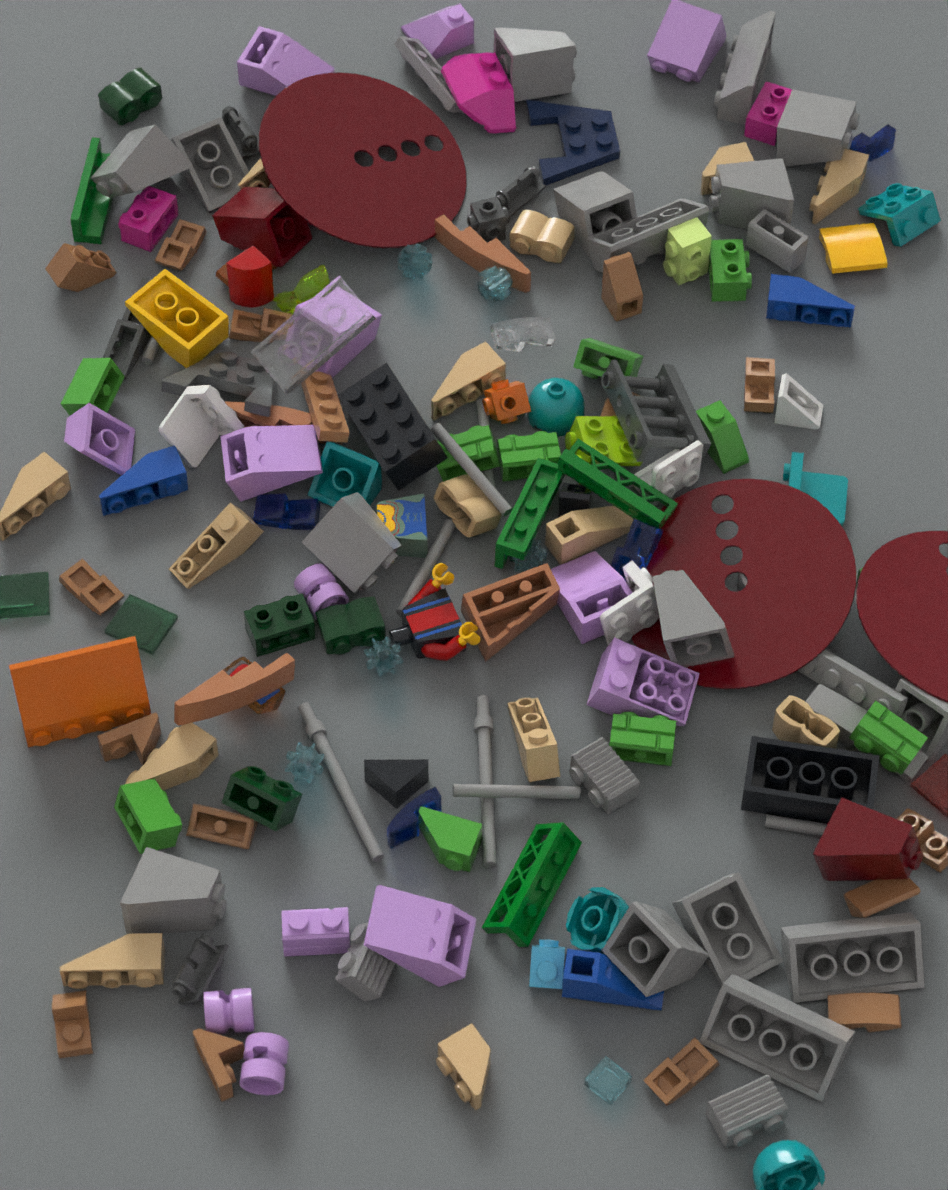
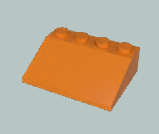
[9,636,151,747]

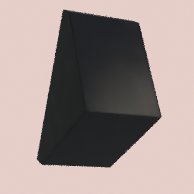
[558,483,592,518]
[364,759,429,809]

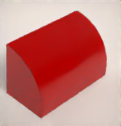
[226,246,274,308]

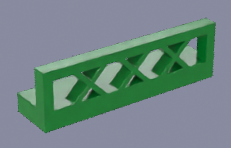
[70,137,113,244]
[557,439,678,534]
[494,458,565,569]
[481,822,582,947]

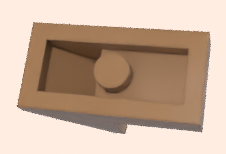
[97,712,161,766]
[52,990,93,1058]
[192,1028,244,1102]

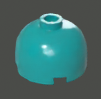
[527,377,585,437]
[566,887,629,955]
[753,1140,825,1190]

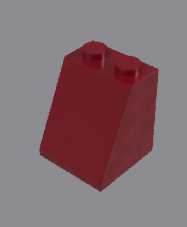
[212,187,313,268]
[813,797,923,881]

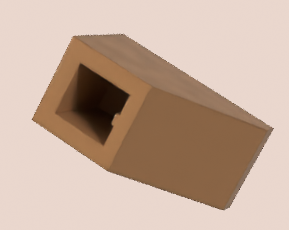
[45,243,117,292]
[601,252,643,322]

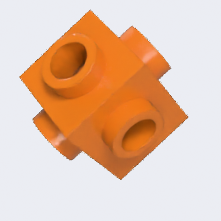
[482,379,531,424]

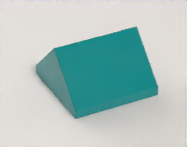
[308,441,382,507]

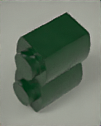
[98,68,163,125]
[316,596,386,655]

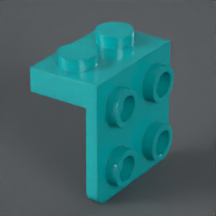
[858,183,941,247]
[782,452,848,526]

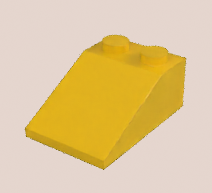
[125,269,229,368]

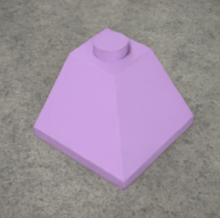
[401,4,474,60]
[64,403,135,476]

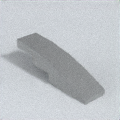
[805,684,928,783]

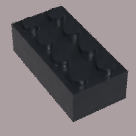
[338,363,448,491]
[741,736,879,823]

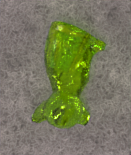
[273,264,332,319]

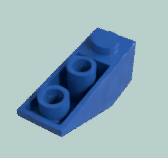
[766,274,855,327]
[99,445,189,516]
[562,949,664,1011]

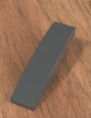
[103,277,152,380]

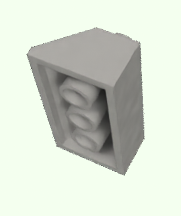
[714,11,776,124]
[586,198,710,273]
[781,912,924,1003]
[699,974,855,1102]

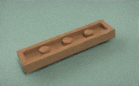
[301,371,350,443]

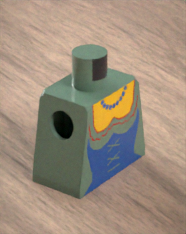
[377,494,428,558]

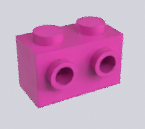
[744,81,792,146]
[118,186,179,252]

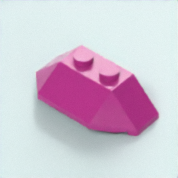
[441,52,516,134]

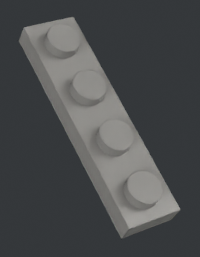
[394,36,464,113]
[798,649,908,719]

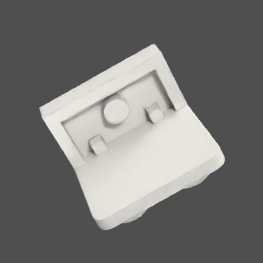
[159,385,244,468]
[633,440,703,505]
[600,560,659,645]

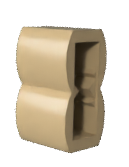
[510,210,574,263]
[434,474,502,538]
[772,695,840,749]

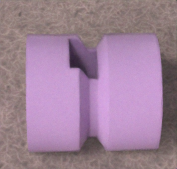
[294,563,349,620]
[204,988,255,1035]
[240,1032,289,1095]

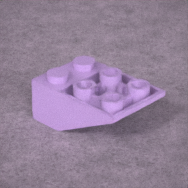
[237,26,334,96]
[220,425,323,502]
[551,551,632,644]
[587,637,700,726]
[364,885,476,987]

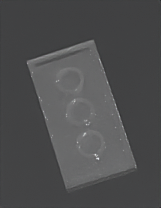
[251,276,376,395]

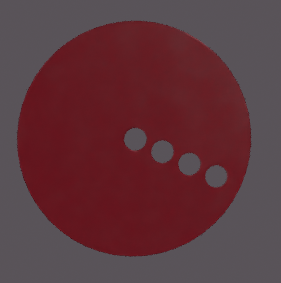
[259,73,467,248]
[620,479,856,689]
[856,531,948,703]

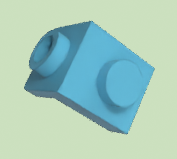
[529,939,565,989]

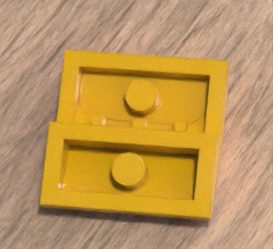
[819,223,887,274]

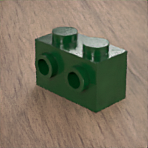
[244,593,316,657]
[221,766,303,831]

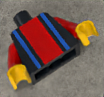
[389,563,480,661]

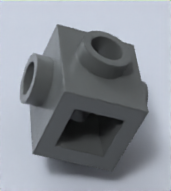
[467,197,509,243]

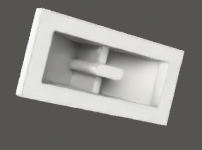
[774,373,823,430]

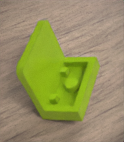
[565,416,644,485]

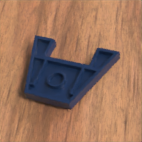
[526,100,620,186]

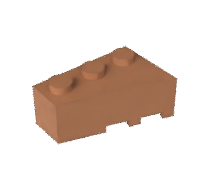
[461,563,560,662]

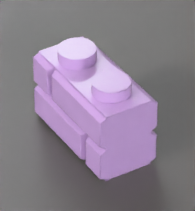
[282,907,350,957]

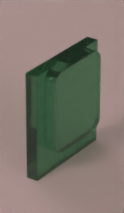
[0,572,50,619]
[104,594,178,655]

